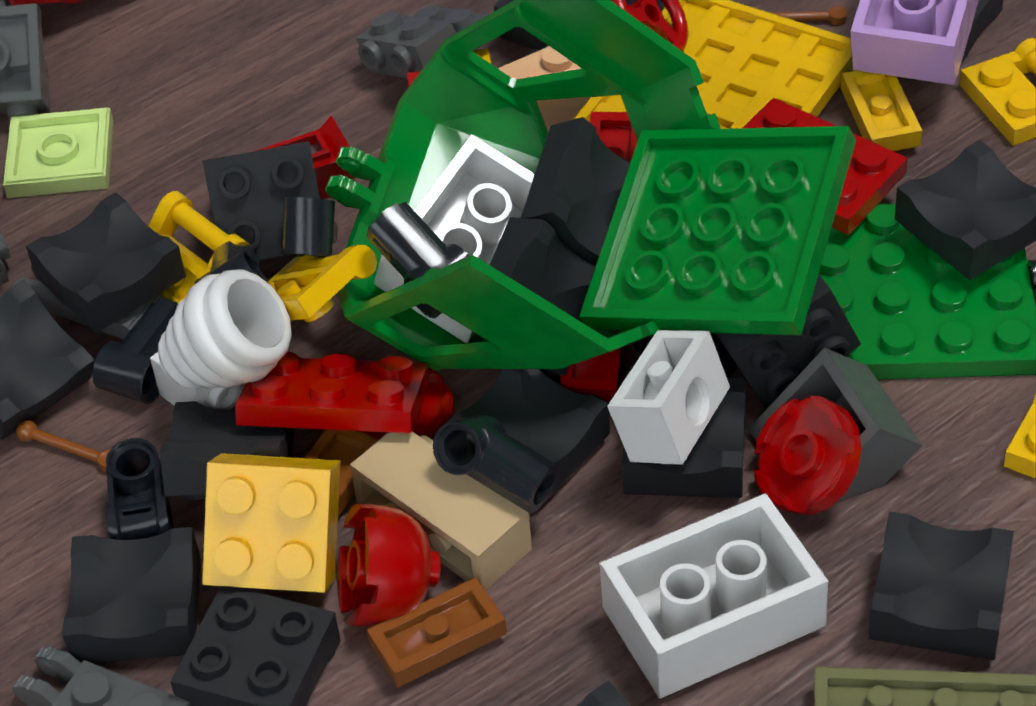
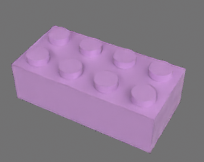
[850,0,979,85]

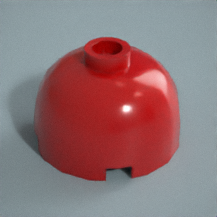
[337,504,441,627]

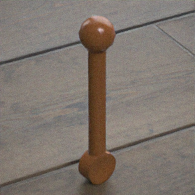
[756,6,848,26]
[16,420,111,473]

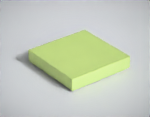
[3,108,113,198]

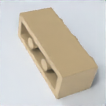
[350,432,532,591]

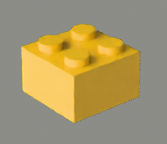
[202,453,340,593]

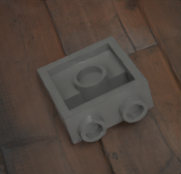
[0,3,50,120]
[356,4,489,78]

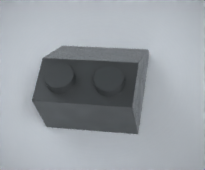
[748,348,923,503]

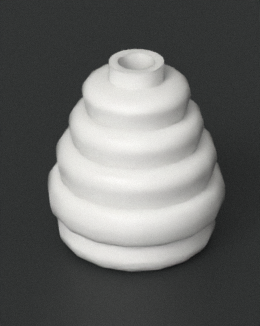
[158,269,292,389]

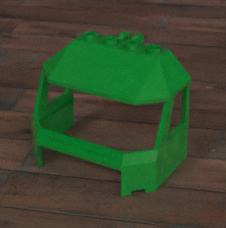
[325,0,721,371]

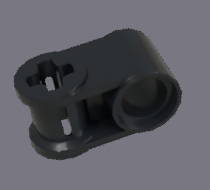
[105,438,174,540]

